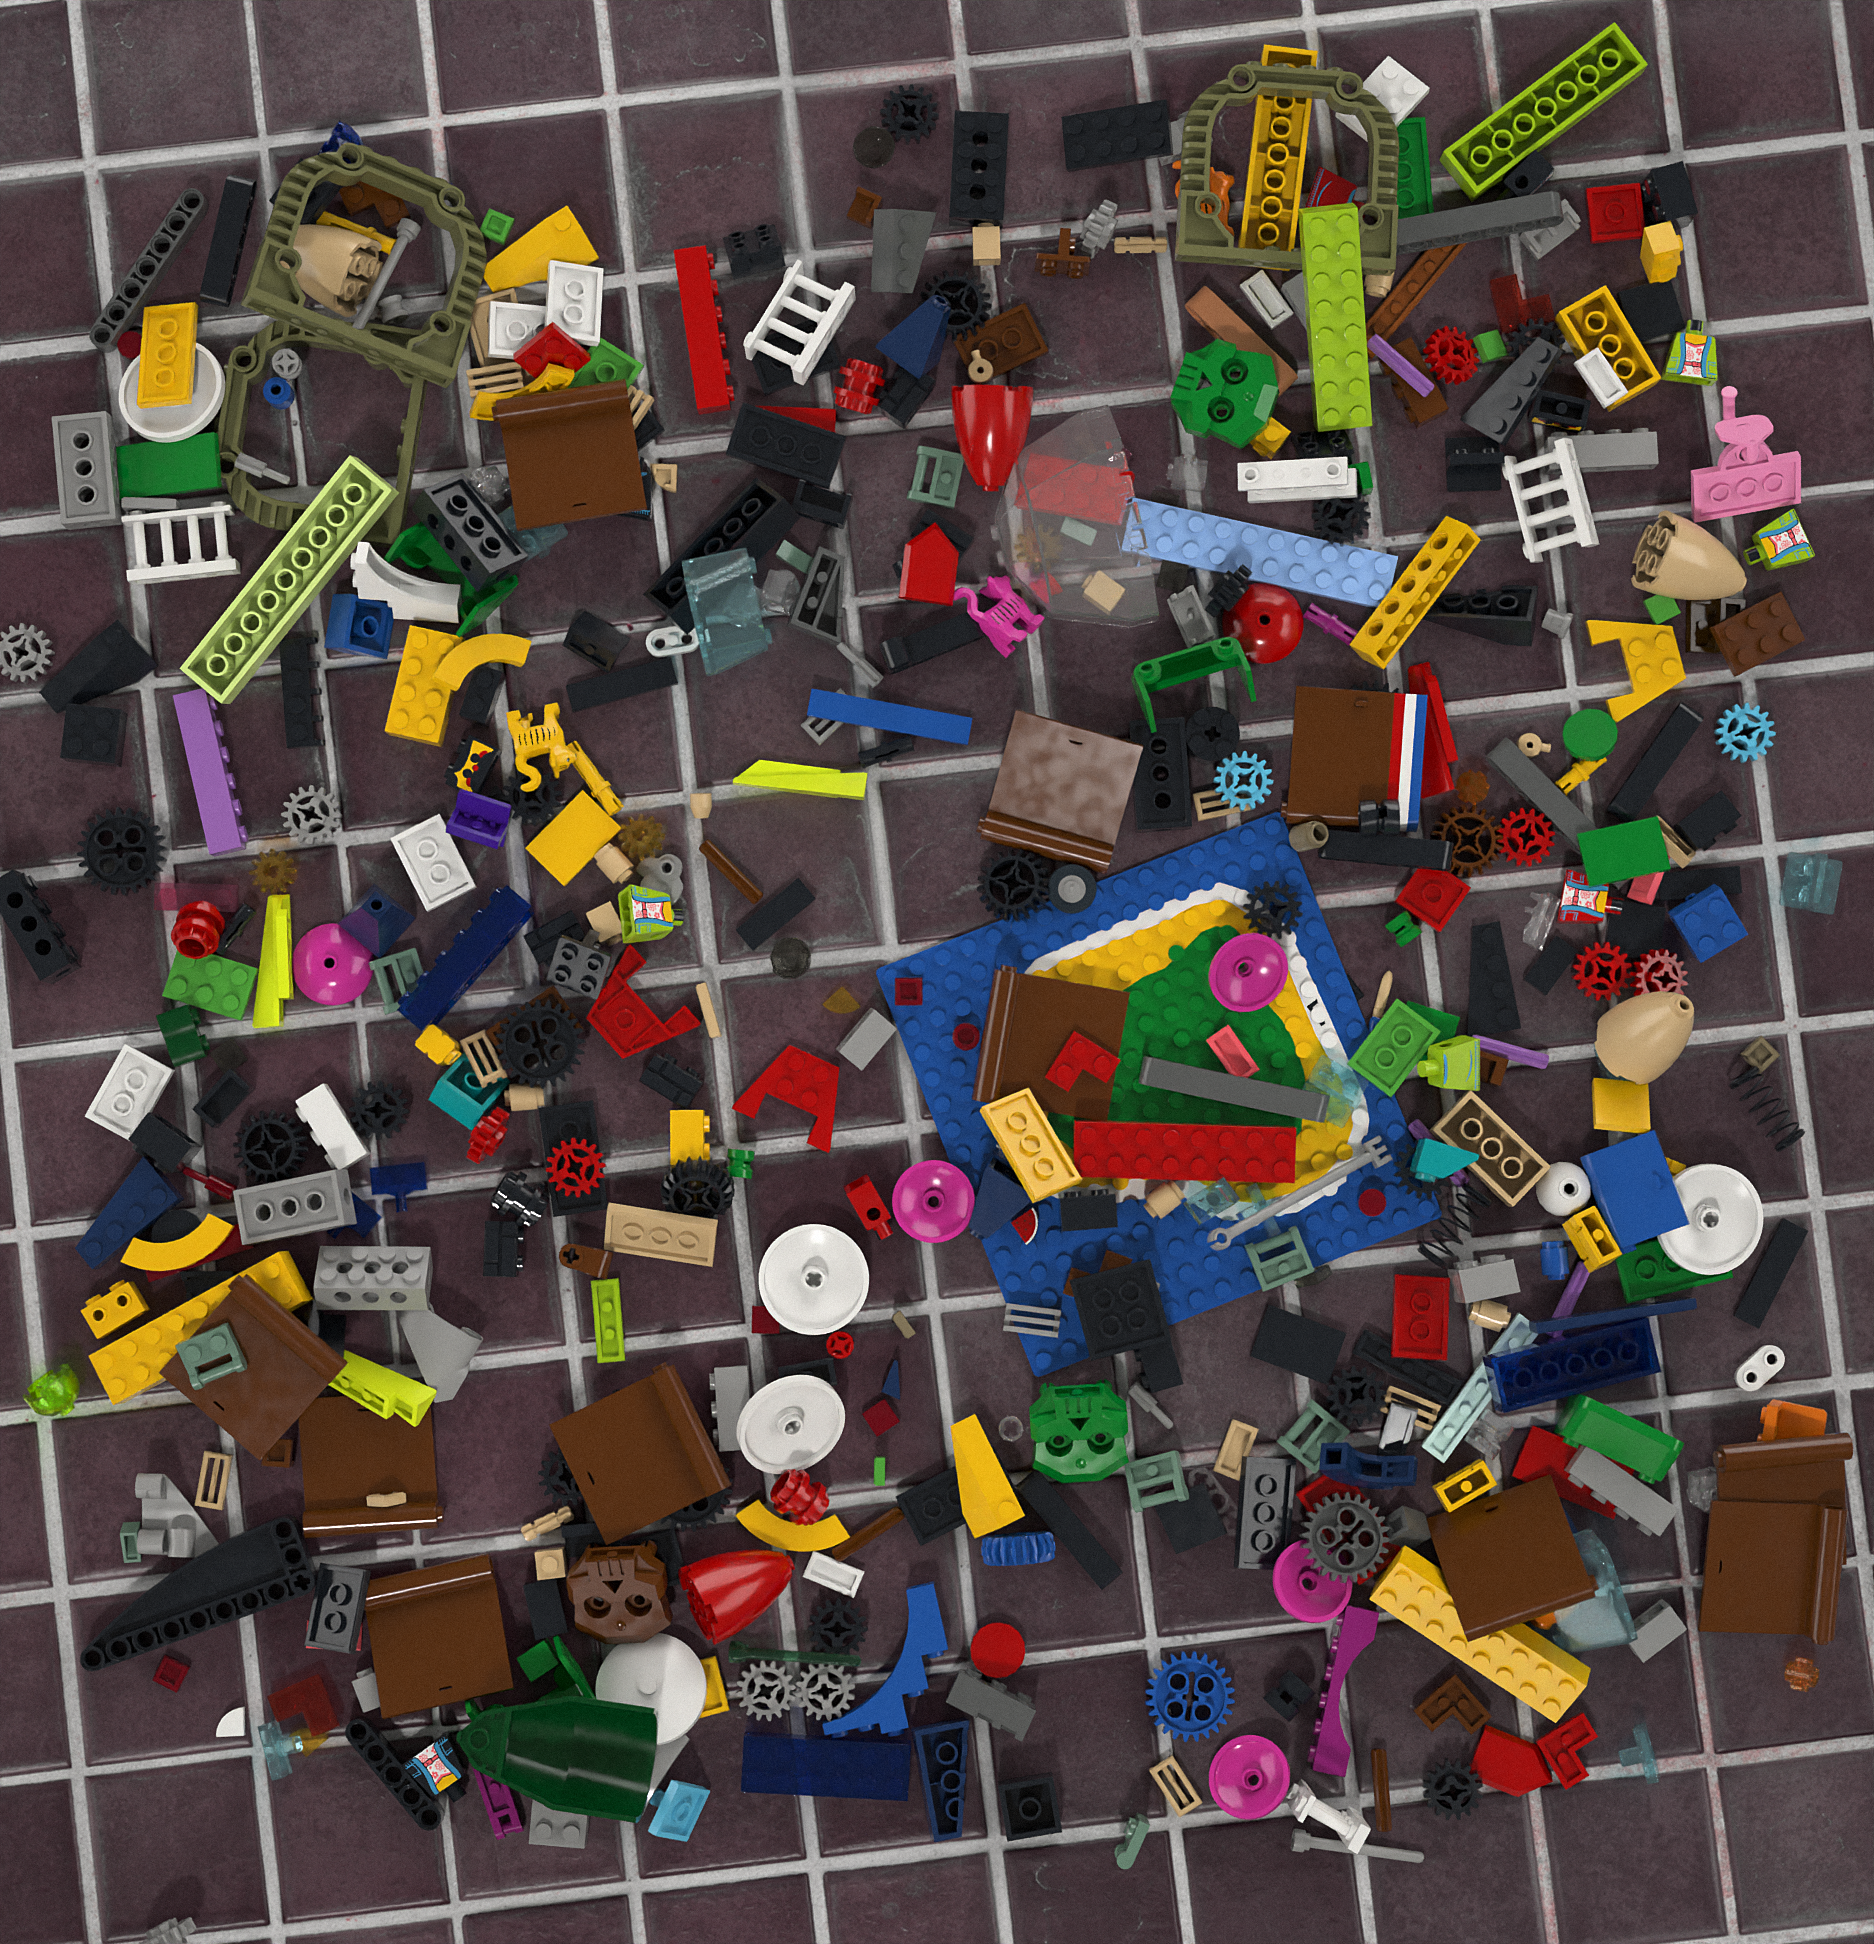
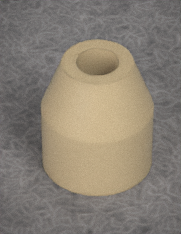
[690,793,712,818]

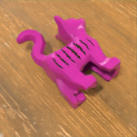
[953,576,1045,658]

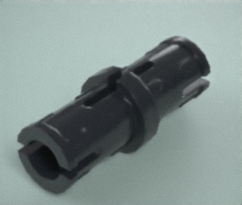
[858,735,915,769]
[216,902,257,956]

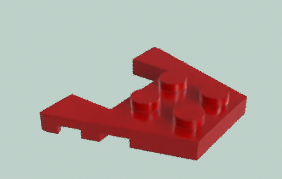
[586,944,701,1059]
[732,1045,840,1153]

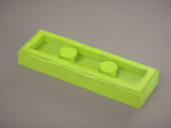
[591,1278,626,1363]

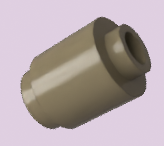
[1289,821,1329,852]

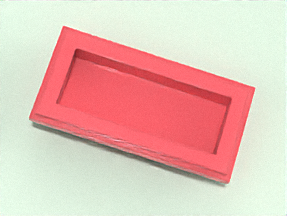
[1627,854,1670,905]
[1206,1025,1260,1078]

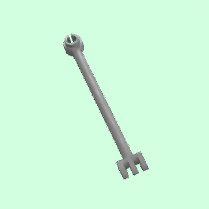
[1207,1135,1393,1251]

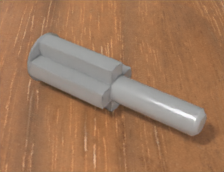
[235,452,290,485]
[837,642,884,688]
[1127,1381,1173,1429]

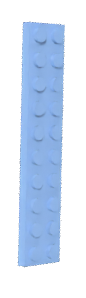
[1121,498,1398,609]

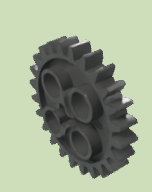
[1299,1492,1390,1583]

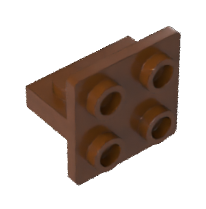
[1035,228,1091,279]

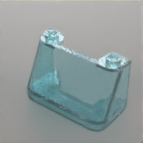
[682,548,773,677]
[1553,1528,1638,1654]

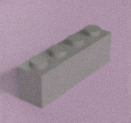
[1544,428,1659,474]
[1564,1445,1679,1537]

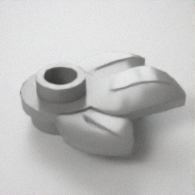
[636,854,683,905]

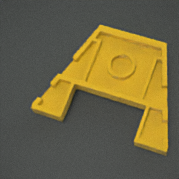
[1585,620,1686,723]

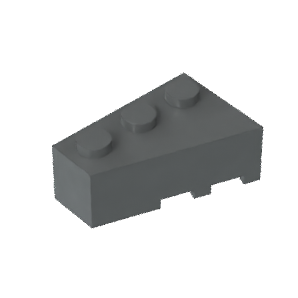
[871,209,937,293]
[786,547,845,646]
[946,1667,1036,1742]

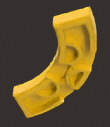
[469,363,575,421]
[431,634,532,691]
[121,1213,234,1271]
[736,1499,850,1552]

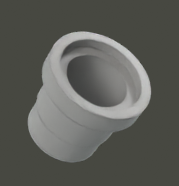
[1541,608,1574,639]

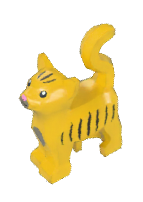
[506,703,576,792]

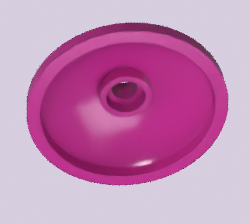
[292,923,374,1006]
[1209,933,1288,1012]
[892,1160,975,1243]
[1273,1539,1352,1623]
[1209,1735,1290,1820]

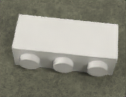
[295,1083,371,1170]

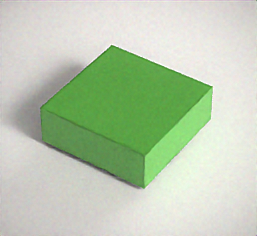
[480,208,515,245]
[1473,329,1507,363]
[1643,595,1681,625]
[874,1456,885,1486]

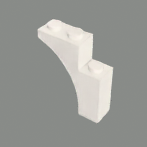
[351,542,462,623]

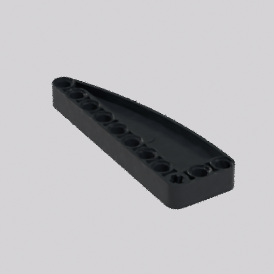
[80,1514,318,1672]

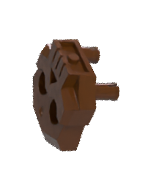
[566,1540,673,1644]

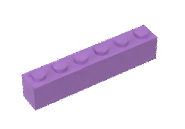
[173,688,248,857]

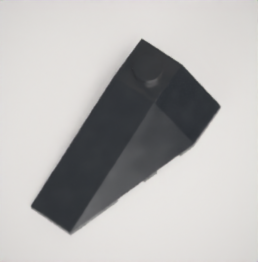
[1422,585,1538,646]
[39,620,159,714]

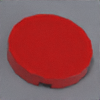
[970,1622,1025,1678]

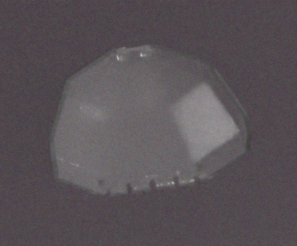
[990,405,1159,627]

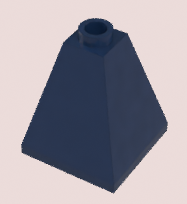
[875,295,951,379]
[338,883,416,959]
[968,1157,1031,1240]

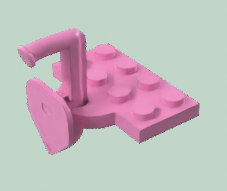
[1691,386,1801,523]

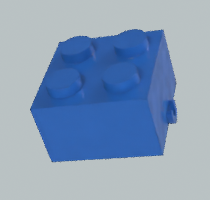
[1667,884,1748,963]

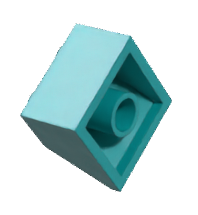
[428,1052,511,1131]
[1410,1138,1479,1183]

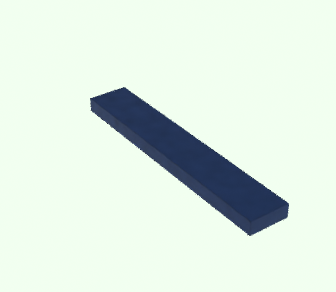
[1528,1297,1697,1334]

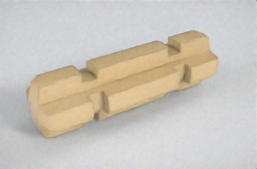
[1114,237,1167,253]
[521,1505,574,1541]

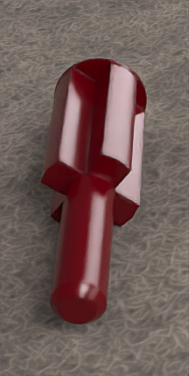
[183,1166,237,1201]

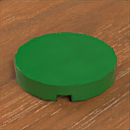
[1563,709,1618,762]

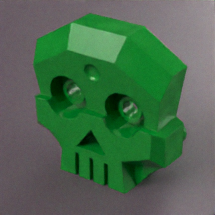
[1170,339,1280,449]
[1029,1379,1129,1483]

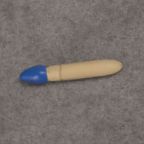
[1369,971,1393,1033]

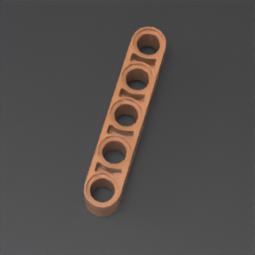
[1184,286,1298,398]

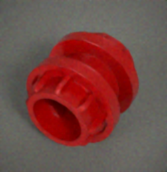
[833,358,886,415]
[171,901,225,959]
[770,1469,829,1526]

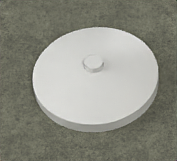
[119,343,225,442]
[1657,1164,1763,1275]
[759,1224,869,1335]
[737,1375,845,1474]
[596,1633,707,1745]

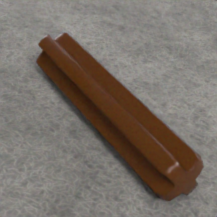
[699,839,763,905]
[832,1506,905,1562]
[1371,1748,1392,1832]

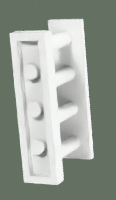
[743,259,856,385]
[1502,438,1599,563]
[1238,457,1357,503]
[121,502,241,585]
[1286,1779,1371,1854]

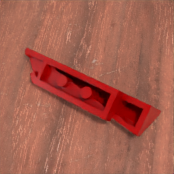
[1407,662,1458,799]

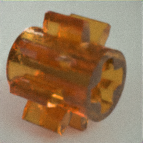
[1455,769,1490,805]
[1784,1657,1820,1692]

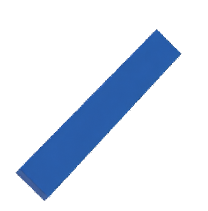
[807,689,972,746]

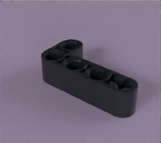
[879,612,987,675]

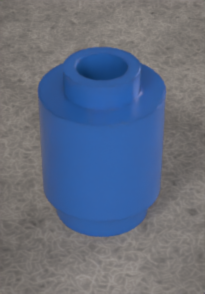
[263,377,295,410]
[1540,1240,1570,1280]

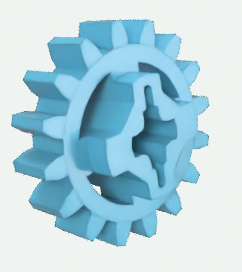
[1714,703,1776,763]
[1213,751,1273,812]

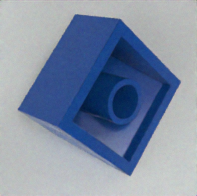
[324,594,394,659]

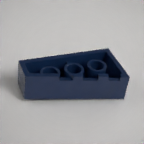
[75,1156,184,1269]
[911,1717,969,1843]

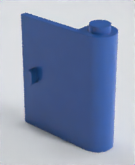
[1580,1130,1690,1255]

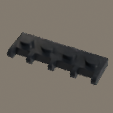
[279,637,326,749]

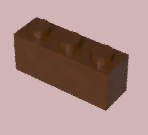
[1378,337,1449,428]

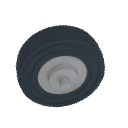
[1047,864,1097,914]

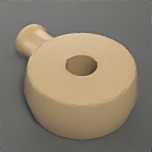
[968,350,993,384]
[1516,733,1551,758]

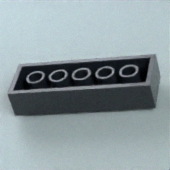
[643,477,801,635]

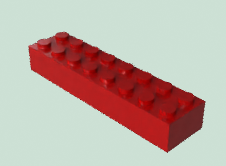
[1072,1120,1296,1183]

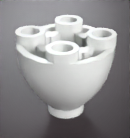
[1536,1162,1591,1216]

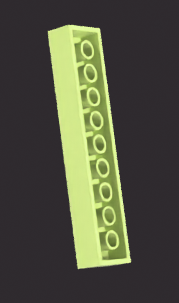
[180,455,399,704]

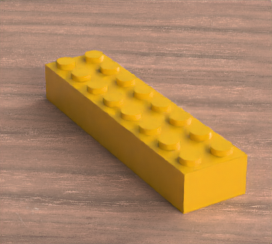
[1238,44,1318,271]
[89,1251,313,1405]
[1369,1545,1591,1723]

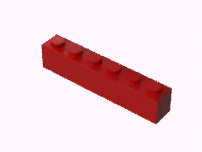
[674,245,735,415]

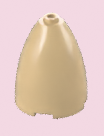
[280,224,383,317]
[1631,510,1747,600]
[1594,991,1694,1084]

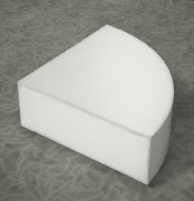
[216,1707,246,1737]

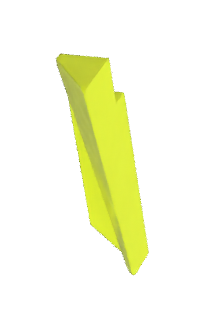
[733,760,868,800]
[252,894,294,1028]
[328,1349,437,1427]

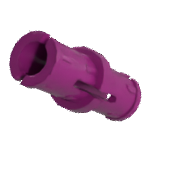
[1303,602,1358,646]

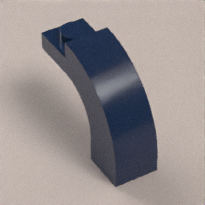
[1319,1442,1418,1490]

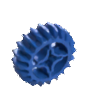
[981,1531,1056,1566]

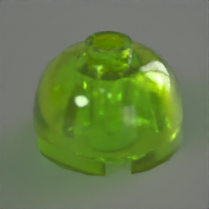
[22,1364,80,1417]

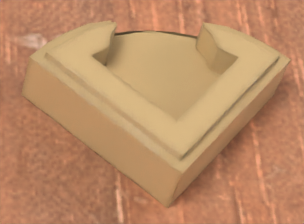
[650,464,678,493]
[366,1492,406,1507]

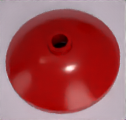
[1222,583,1304,664]

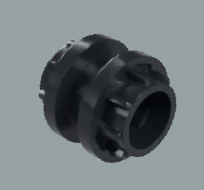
[491,1171,550,1227]

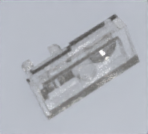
[1523,892,1560,951]

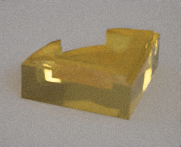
[822,986,861,1014]
[289,1728,329,1757]

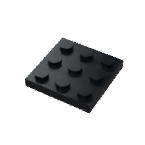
[1069,1259,1172,1361]

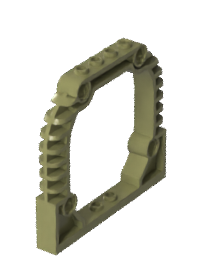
[1175,61,1399,276]
[241,143,487,388]
[214,320,428,548]

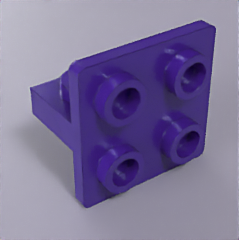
[445,789,512,849]

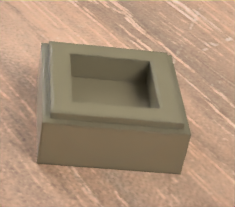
[1740,1035,1780,1074]
[892,1310,916,1339]

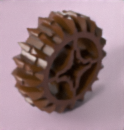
[1430,804,1503,878]

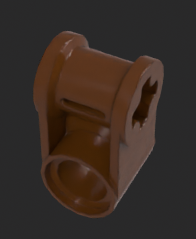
[559,1244,614,1280]

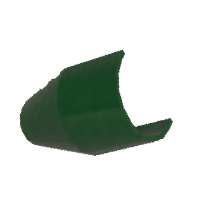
[456,1696,658,1823]

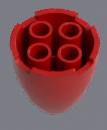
[951,385,1033,492]
[678,1550,795,1645]

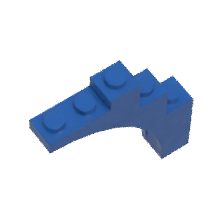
[822,1581,948,1738]

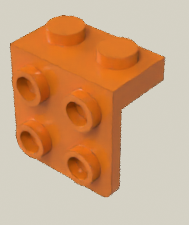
[1757,1399,1827,1441]

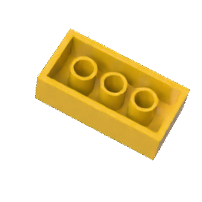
[1554,285,1661,412]
[385,625,466,747]

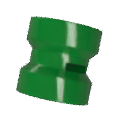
[1385,910,1423,948]
[726,1148,755,1179]

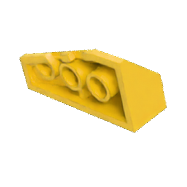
[483,206,599,294]
[950,1414,1025,1538]

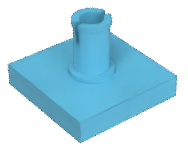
[648,1780,710,1842]

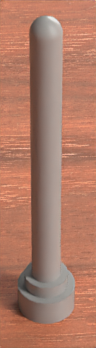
[352,218,421,329]
[1291,1828,1424,1863]

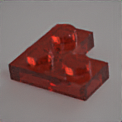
[1488,274,1555,334]
[267,1674,340,1737]

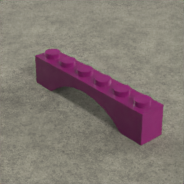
[1307,1604,1379,1777]

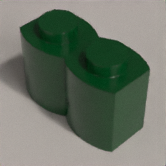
[156,1004,211,1068]

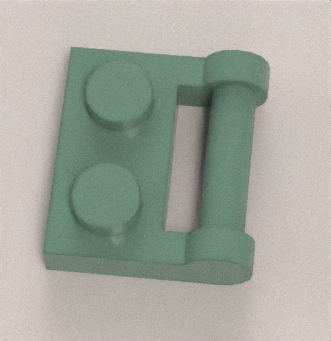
[906,446,964,509]
[368,948,432,1015]
[1244,1225,1315,1292]
[175,1322,248,1390]
[1276,1399,1350,1474]
[1124,1450,1189,1513]
[1114,1813,1150,1869]

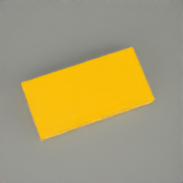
[137,302,199,409]
[980,1088,1082,1203]

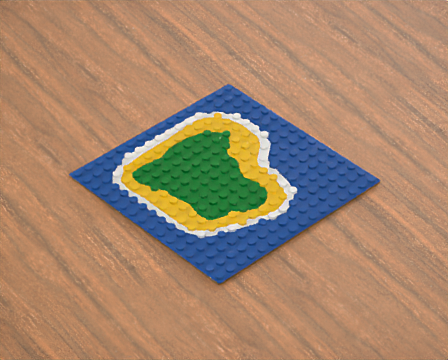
[876,812,1442,1377]

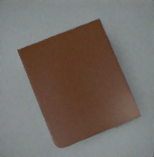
[847,186,883,229]
[1480,1051,1509,1087]
[261,1439,295,1468]

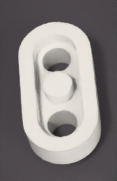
[646,626,701,657]
[1735,1345,1785,1391]

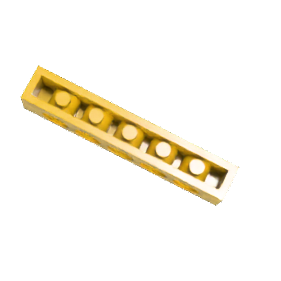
[1349,516,1481,670]

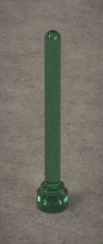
[728,1641,861,1667]

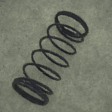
[1729,1066,1805,1152]
[1417,1183,1493,1269]

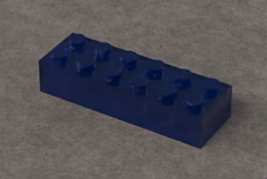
[397,885,535,1033]
[1482,1317,1661,1413]
[741,1731,911,1801]

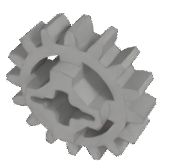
[1080,199,1118,259]
[0,623,55,684]
[281,785,342,845]
[736,1659,796,1721]
[795,1659,855,1721]
[139,1917,197,1944]

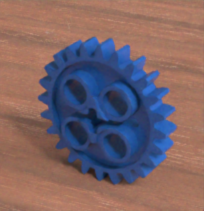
[1145,1650,1235,1742]

